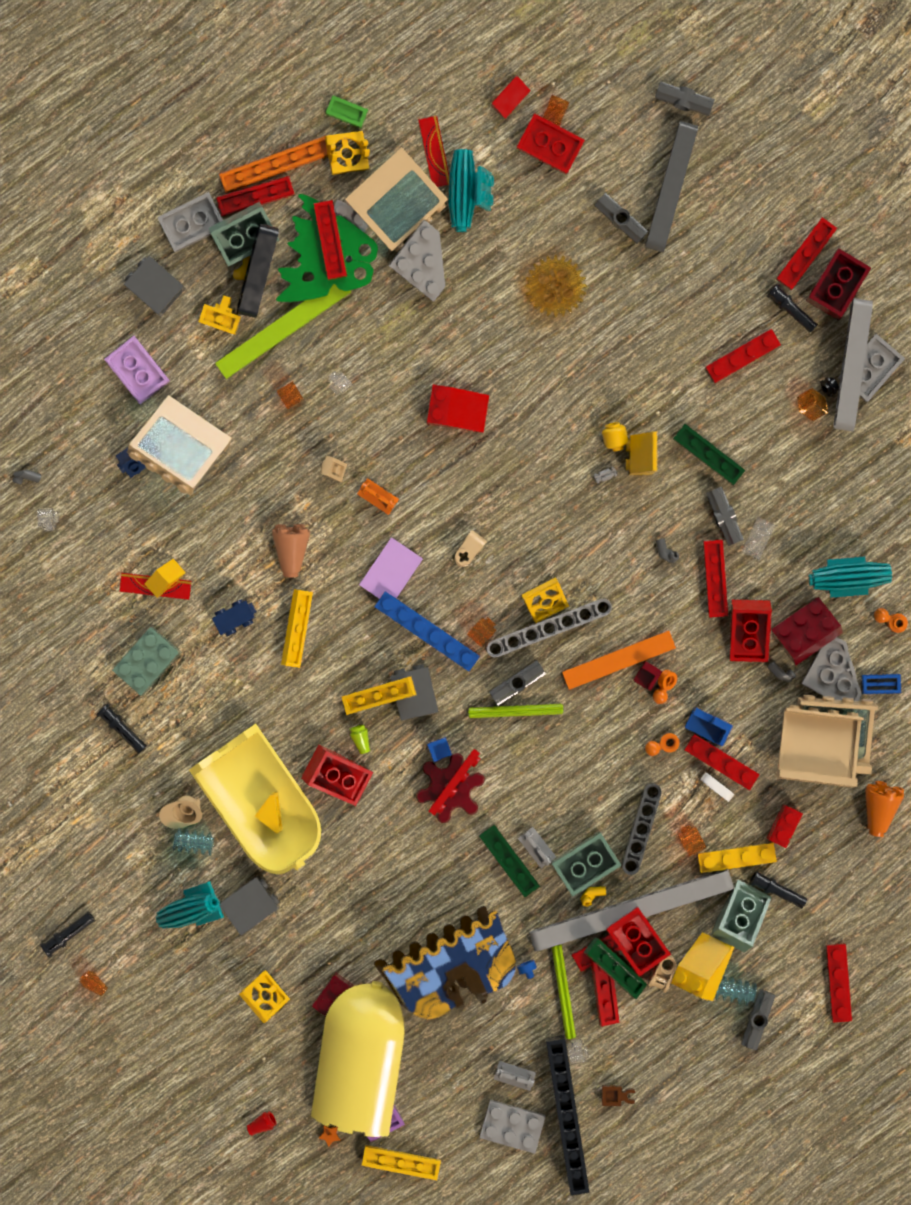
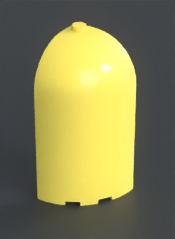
[189,724,321,874]
[311,981,404,1137]

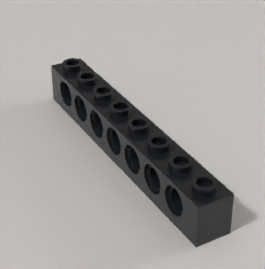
[545,1035,590,1196]

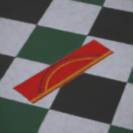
[418,116,449,187]
[119,573,192,600]

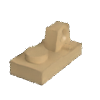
[321,455,347,482]

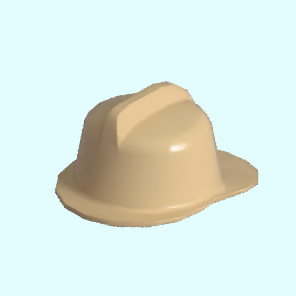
[159,796,202,829]

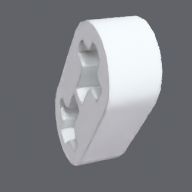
[700,772,735,802]

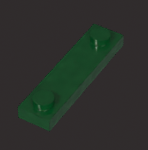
[673,424,745,486]
[479,824,540,897]
[583,937,648,999]

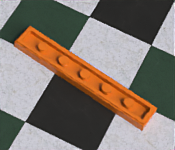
[219,135,328,193]
[562,630,676,690]

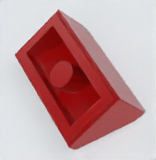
[491,76,531,119]

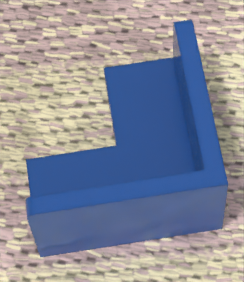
[685,707,733,747]

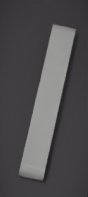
[833,298,873,432]
[486,599,612,657]

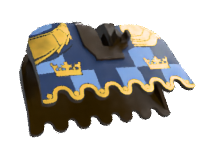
[373,906,516,1019]

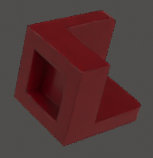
[633,661,662,691]

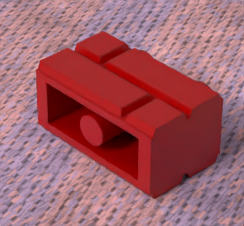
[766,804,803,848]

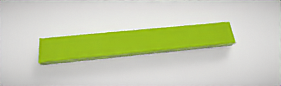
[215,284,352,380]

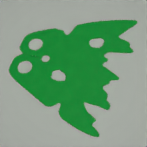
[276,194,378,302]

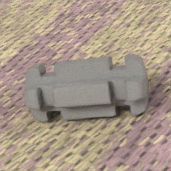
[594,467,617,483]

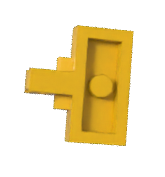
[198,295,241,335]

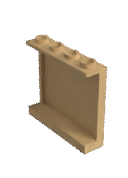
[777,705,864,788]

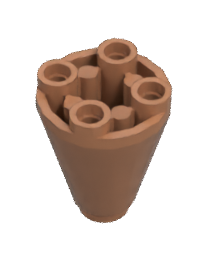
[272,524,310,577]

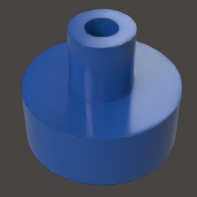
[517,960,537,979]

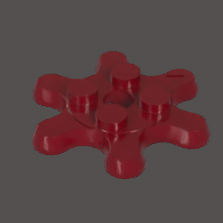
[416,753,485,823]

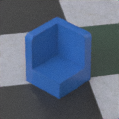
[428,737,452,762]

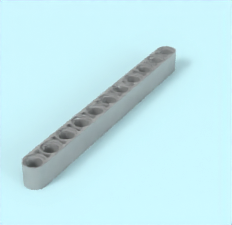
[529,869,734,951]

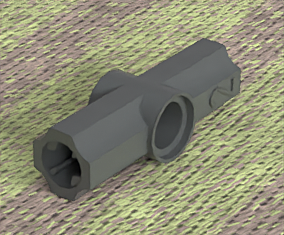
[655,81,715,116]
[594,193,648,244]
[706,487,744,546]
[489,660,546,705]
[741,989,776,1050]

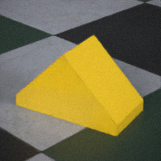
[145,559,186,598]
[255,792,283,833]

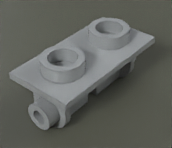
[518,827,556,869]
[494,1061,536,1091]

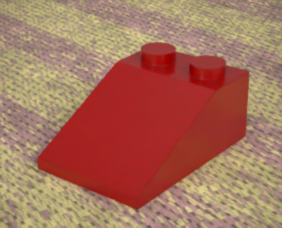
[427,384,489,433]
[730,599,772,662]
[301,744,374,806]
[606,907,671,977]

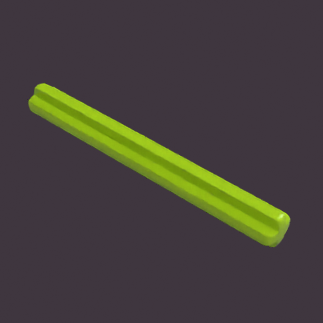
[468,704,563,718]
[552,944,576,1039]

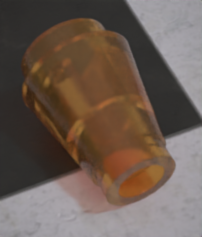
[78,970,108,996]

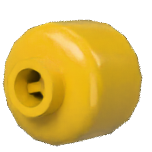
[602,422,629,452]

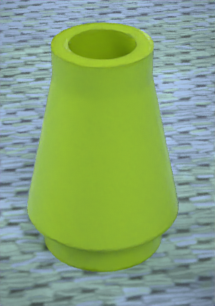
[349,724,371,754]

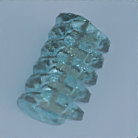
[173,828,214,856]
[715,976,757,1006]

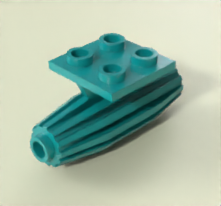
[448,149,494,232]
[808,556,892,598]
[155,881,224,929]

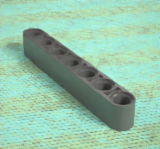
[645,121,698,253]

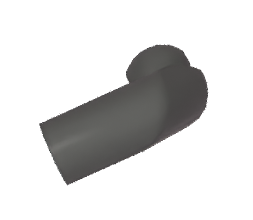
[12,470,41,484]
[656,538,679,563]
[768,662,796,683]

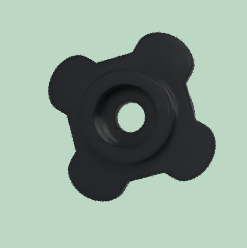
[820,377,839,397]

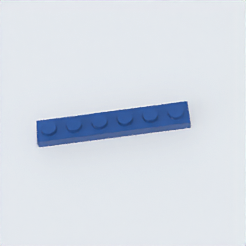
[374,591,480,672]

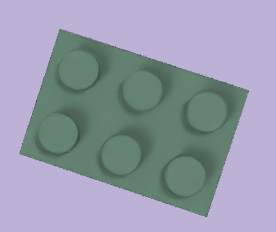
[209,202,279,267]
[112,627,182,696]
[551,831,622,897]

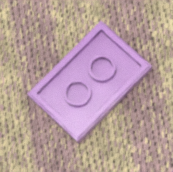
[104,336,170,405]
[359,538,423,599]

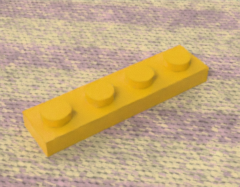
[281,589,313,668]
[341,676,416,715]
[697,842,777,873]
[361,1145,441,1181]

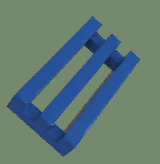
[861,674,901,694]

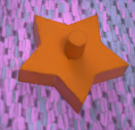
[318,1125,341,1147]

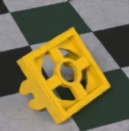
[325,131,370,175]
[521,577,569,624]
[239,970,290,1023]

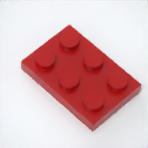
[516,113,585,175]

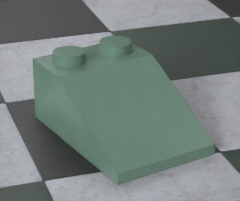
[711,880,772,953]

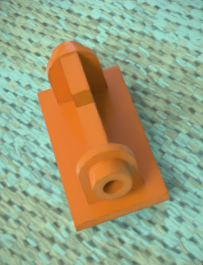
[357,478,399,515]

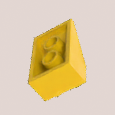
[625,432,657,475]
[671,932,734,1001]

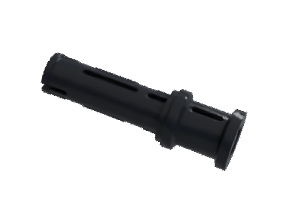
[766,284,818,333]
[96,703,147,754]
[749,870,807,909]
[40,911,96,958]

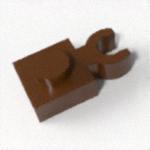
[602,1085,635,1106]

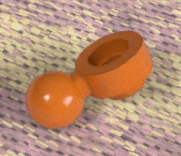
[874,608,908,633]
[653,670,677,704]
[645,733,679,756]

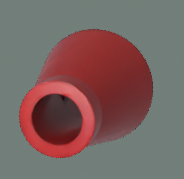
[247,1111,277,1136]

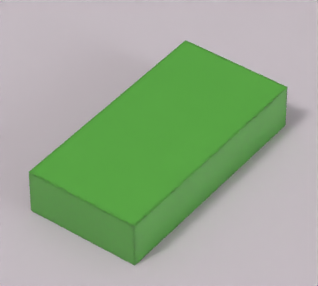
[326,96,368,129]

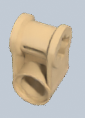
[455,530,487,567]
[647,955,677,993]

